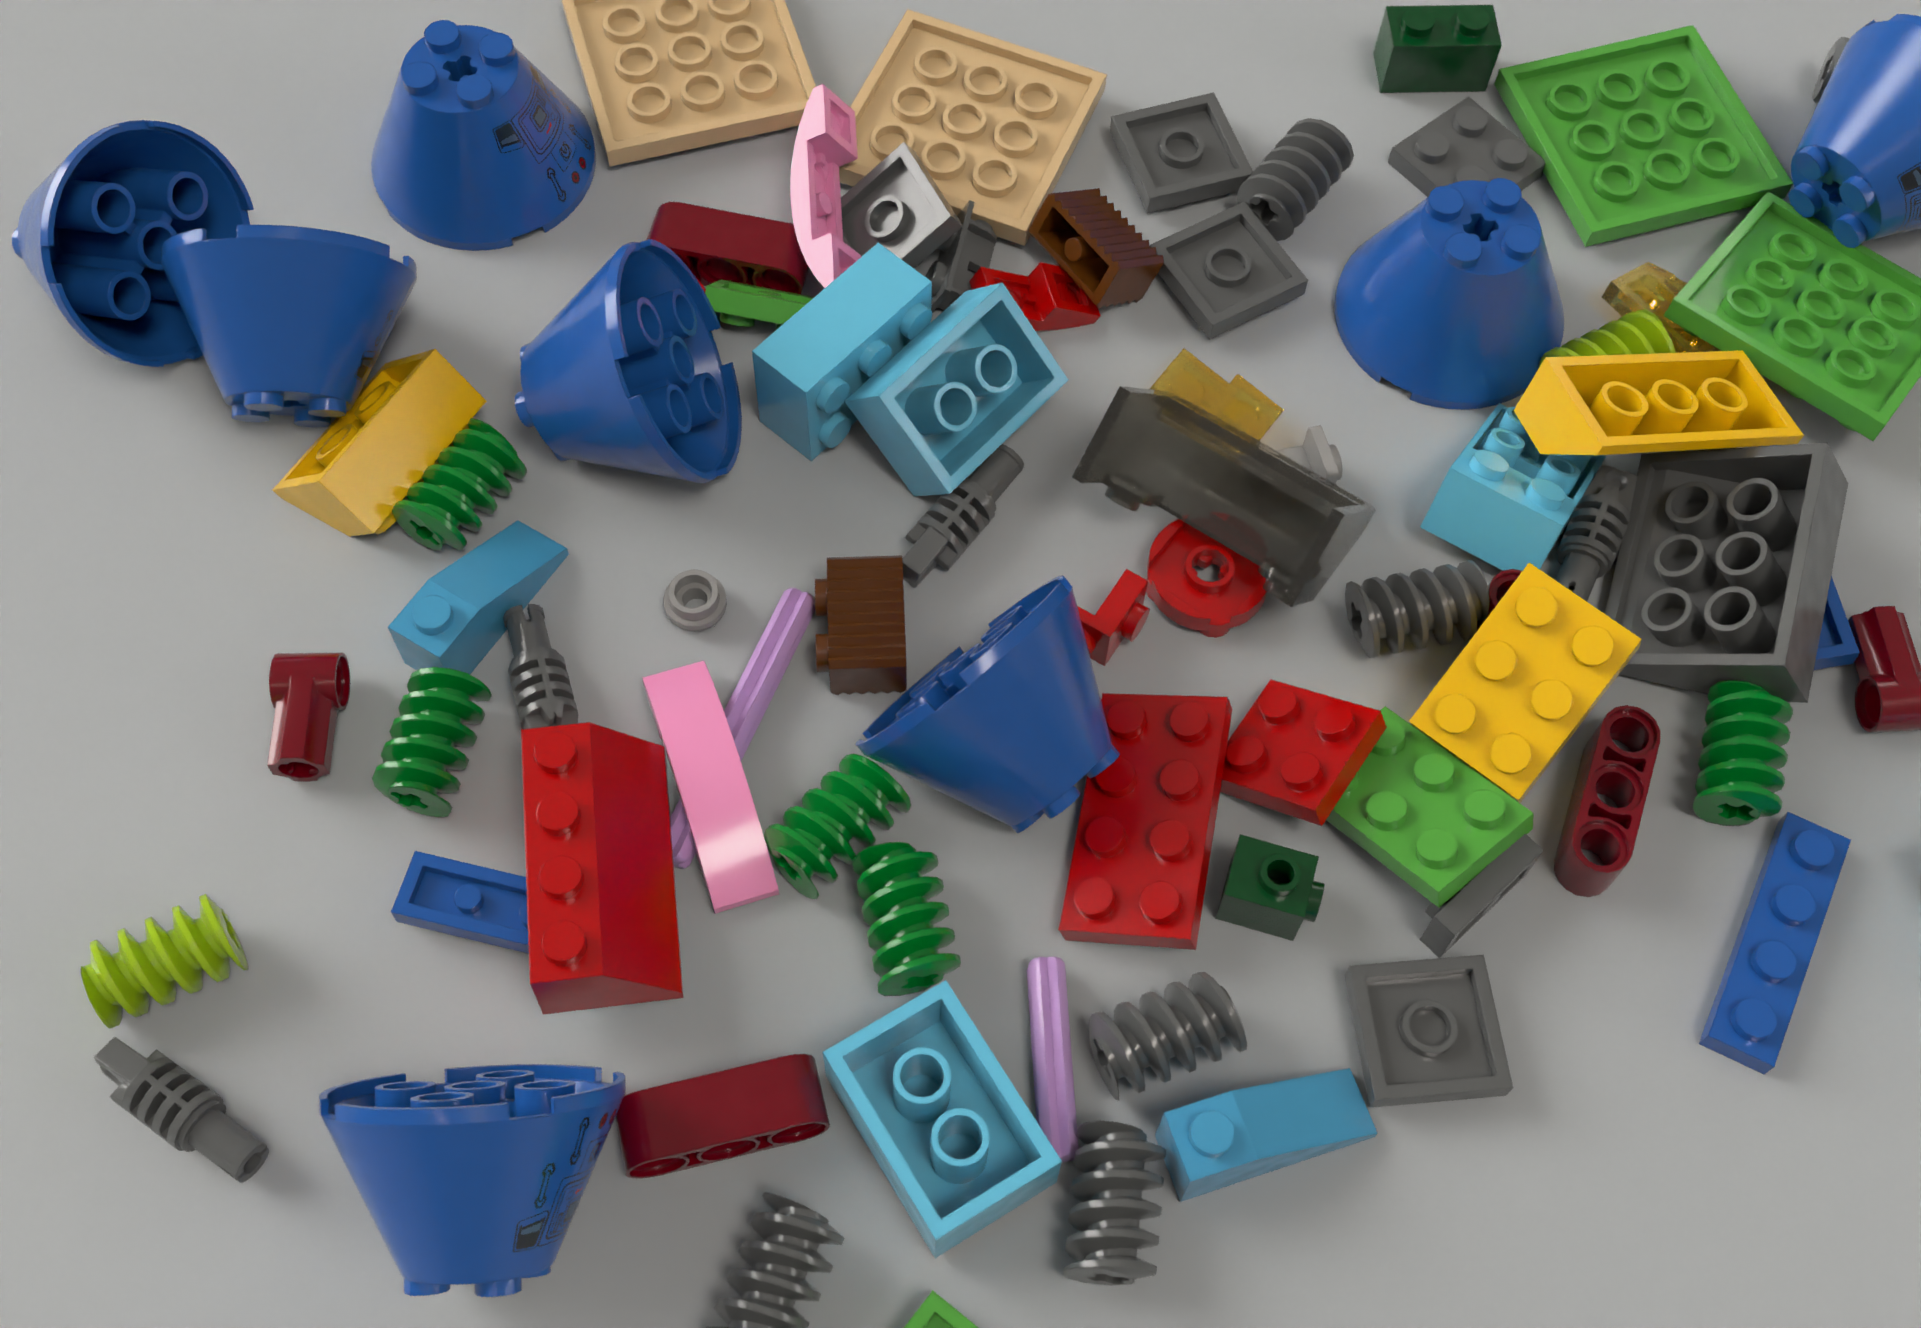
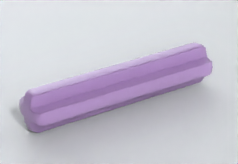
[1027,957,1079,1163]

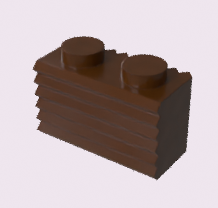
[1029,188,1164,309]
[815,555,907,695]

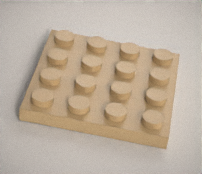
[561,0,816,167]
[839,9,1107,246]

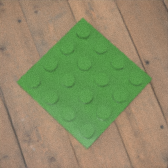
[1494,25,1793,247]
[1664,191,1921,441]

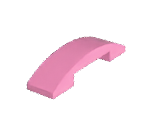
[790,84,862,288]
[642,661,779,914]

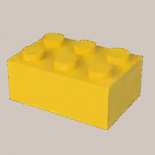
[1409,563,1642,803]

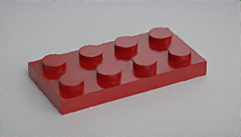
[1059,693,1233,950]

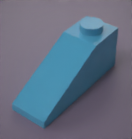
[388,520,569,674]
[1155,1068,1378,1202]

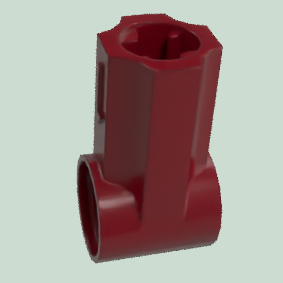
[1848,606,1921,732]
[267,652,351,782]

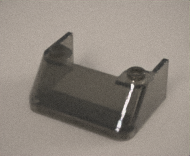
[1072,386,1376,607]

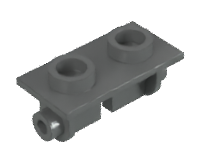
[925,200,997,313]

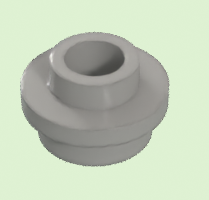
[663,569,727,631]

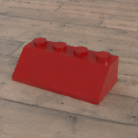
[521,722,684,1015]

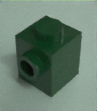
[1215,834,1325,941]

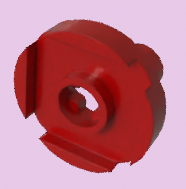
[1146,514,1271,638]

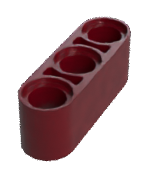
[646,202,809,295]
[1554,705,1661,897]
[615,1054,830,1179]

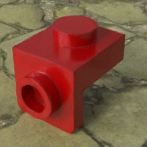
[1077,569,1150,666]

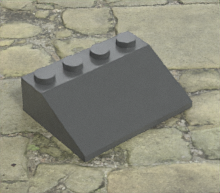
[1605,443,1848,703]

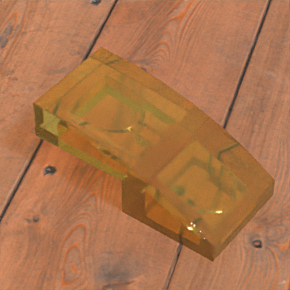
[1145,348,1284,455]

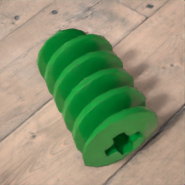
[392,418,527,551]
[372,667,492,817]
[1692,680,1793,826]
[764,754,911,899]
[852,842,961,996]

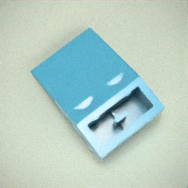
[1420,403,1606,571]

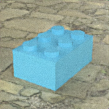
[752,243,932,461]
[845,282,1069,496]
[823,980,1062,1258]

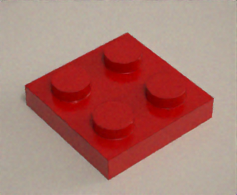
[1220,679,1387,826]

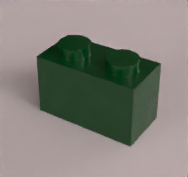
[1373,5,1502,93]

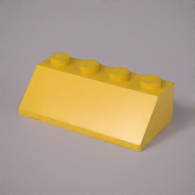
[1513,350,1804,455]

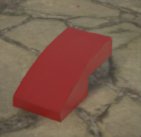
[969,262,1101,331]

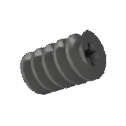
[1237,118,1354,241]
[1345,560,1490,658]
[1089,972,1247,1101]
[1063,1120,1166,1286]
[706,1192,844,1328]

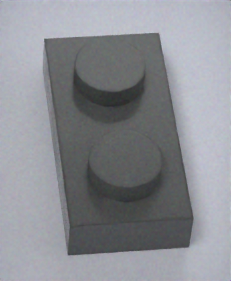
[1420,834,1544,958]

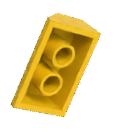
[272,349,487,537]

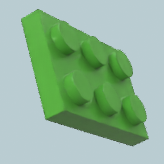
[1326,706,1534,908]

